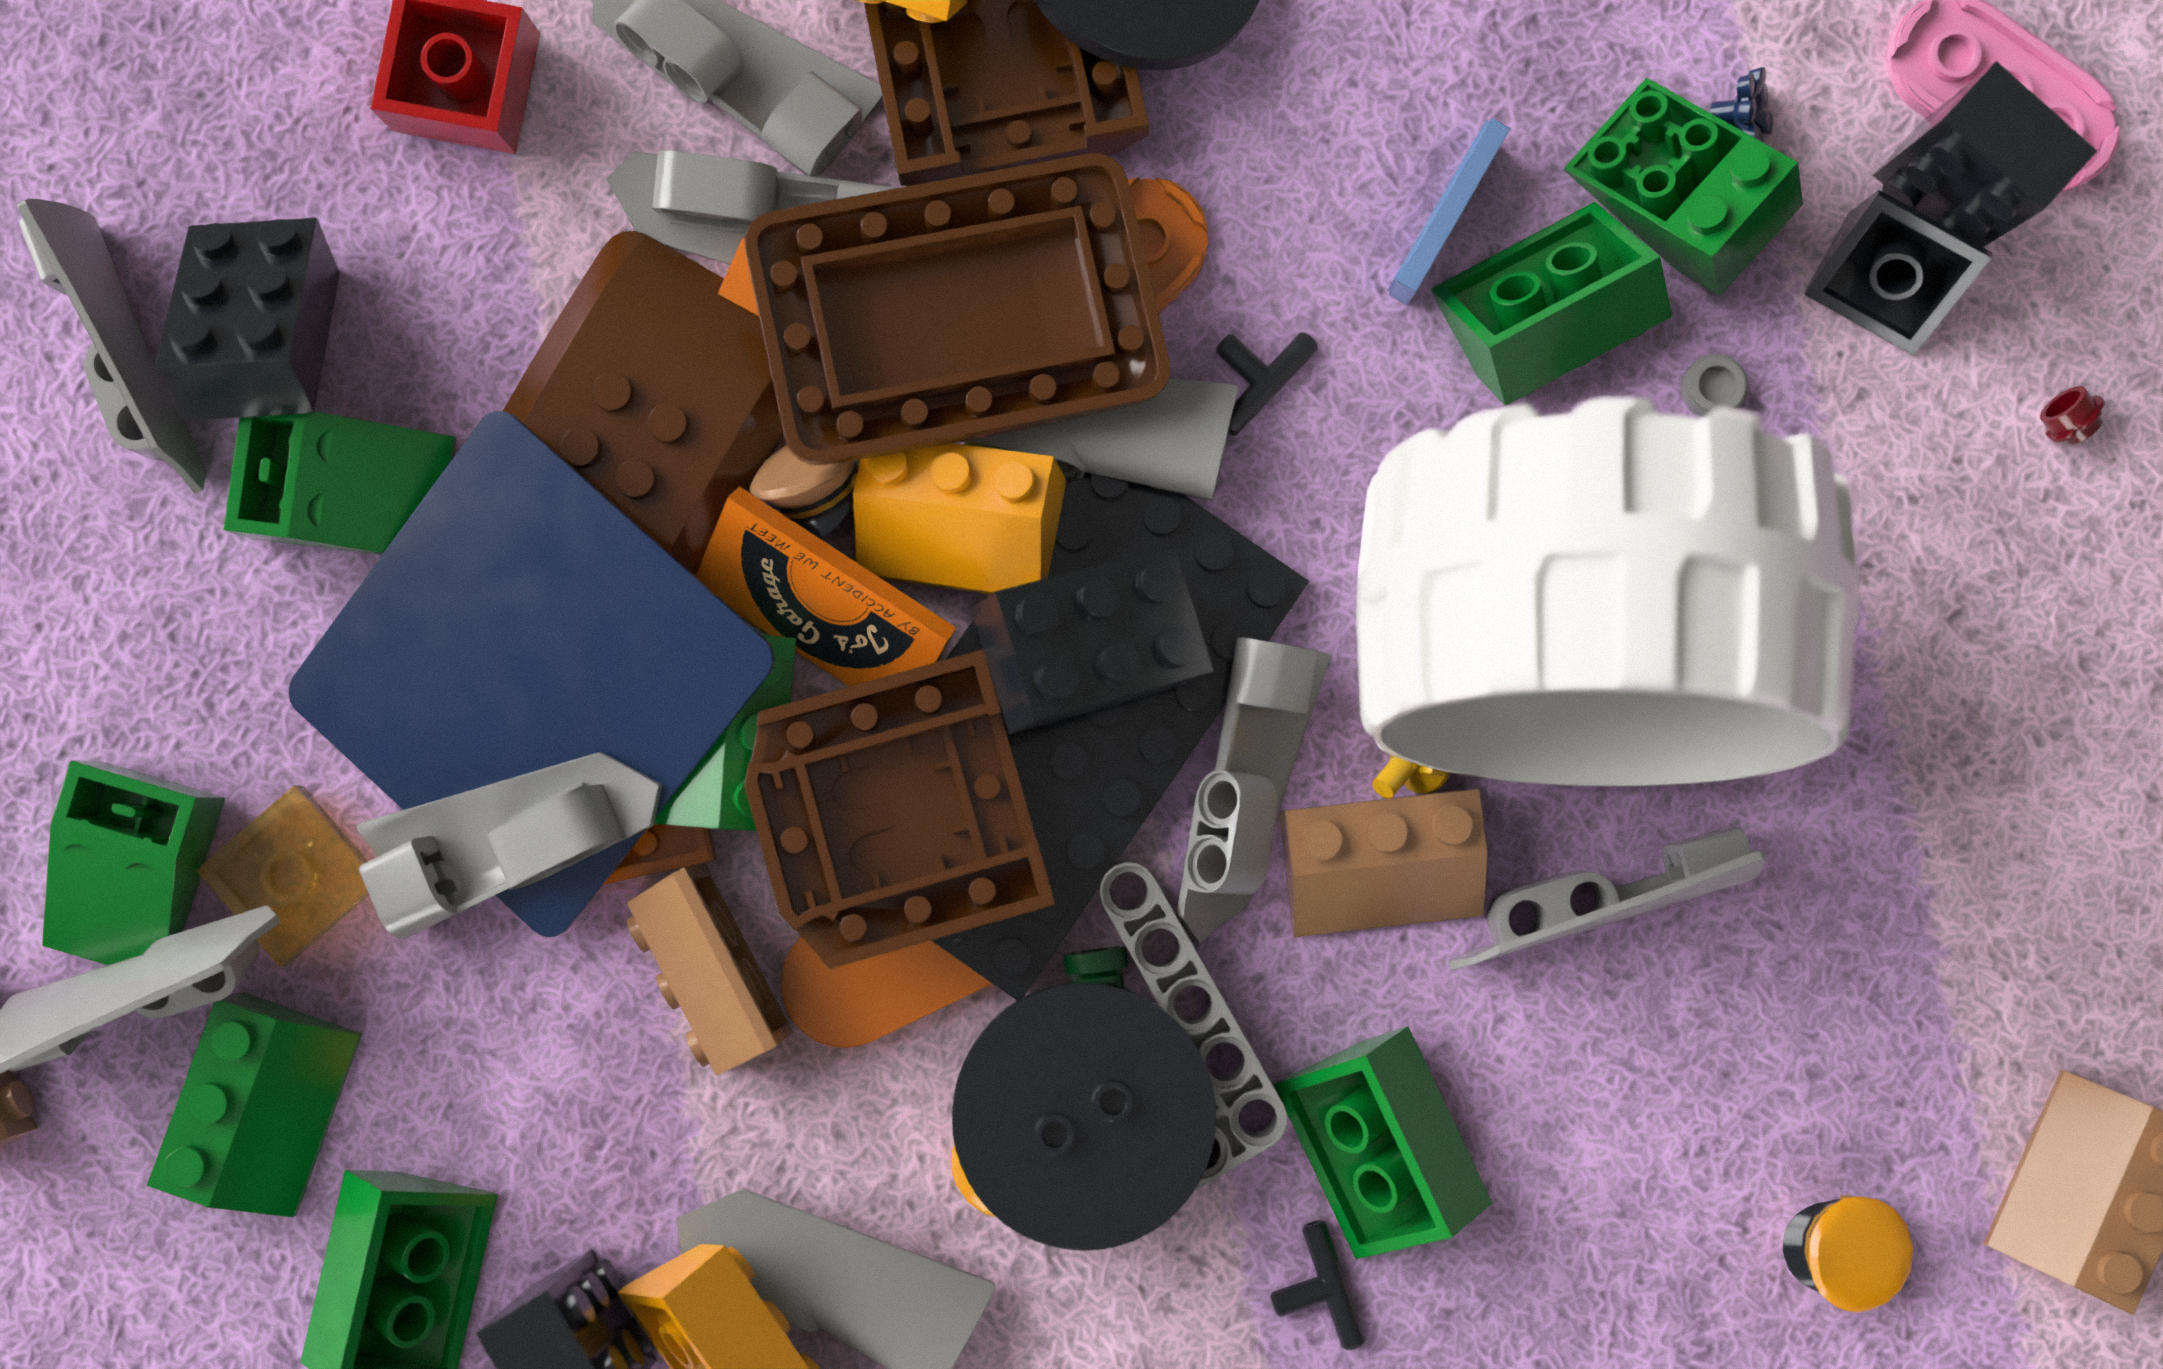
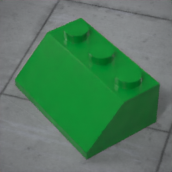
[1431,201,1672,406]
[654,635,796,831]
[146,992,362,1218]
[1273,1026,1493,1259]
[300,1170,497,1369]

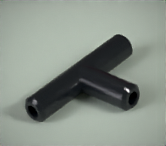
[1216,332,1318,436]
[1270,1220,1366,1350]

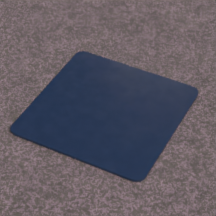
[289,411,774,937]

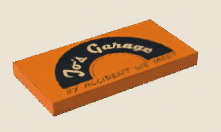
[695,486,957,686]

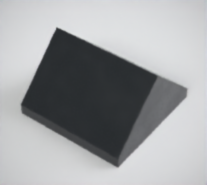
[1804,190,1992,355]

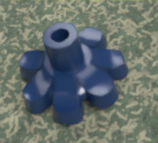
[1710,67,1773,143]

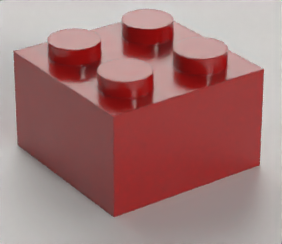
[370,0,541,154]

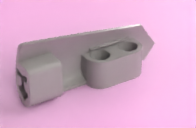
[606,150,899,264]
[17,198,206,494]
[961,378,1238,501]
[1176,637,1330,944]
[356,752,663,939]
[1448,827,1766,970]
[0,905,281,1073]
[676,1188,995,1369]

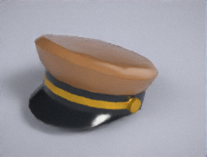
[749,445,859,539]

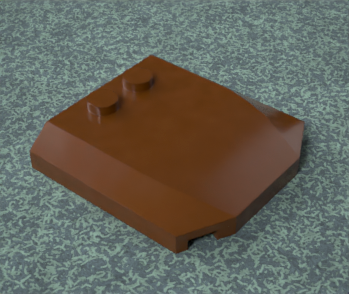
[864,0,1149,186]
[744,649,1055,969]

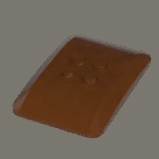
[745,153,1170,465]
[503,231,784,575]

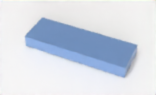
[1387,117,1511,305]

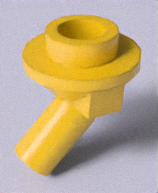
[1372,754,1450,799]

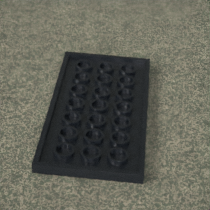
[931,472,1310,1000]

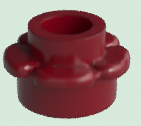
[2040,386,2105,444]

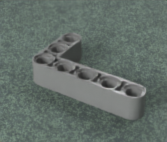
[1099,861,1287,1191]

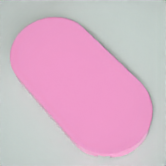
[1887,0,2120,192]

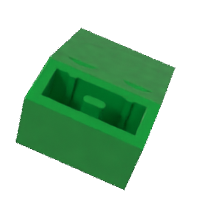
[1564,77,1803,297]
[223,411,456,555]
[42,760,225,965]

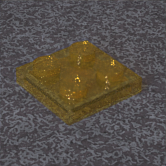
[196,785,369,967]

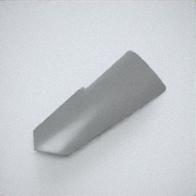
[592,0,883,177]

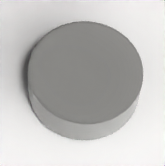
[1680,354,1748,418]

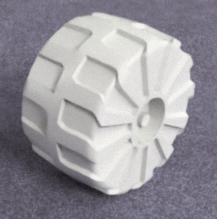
[1356,398,1859,787]

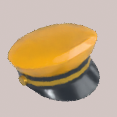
[1782,1195,1914,1312]

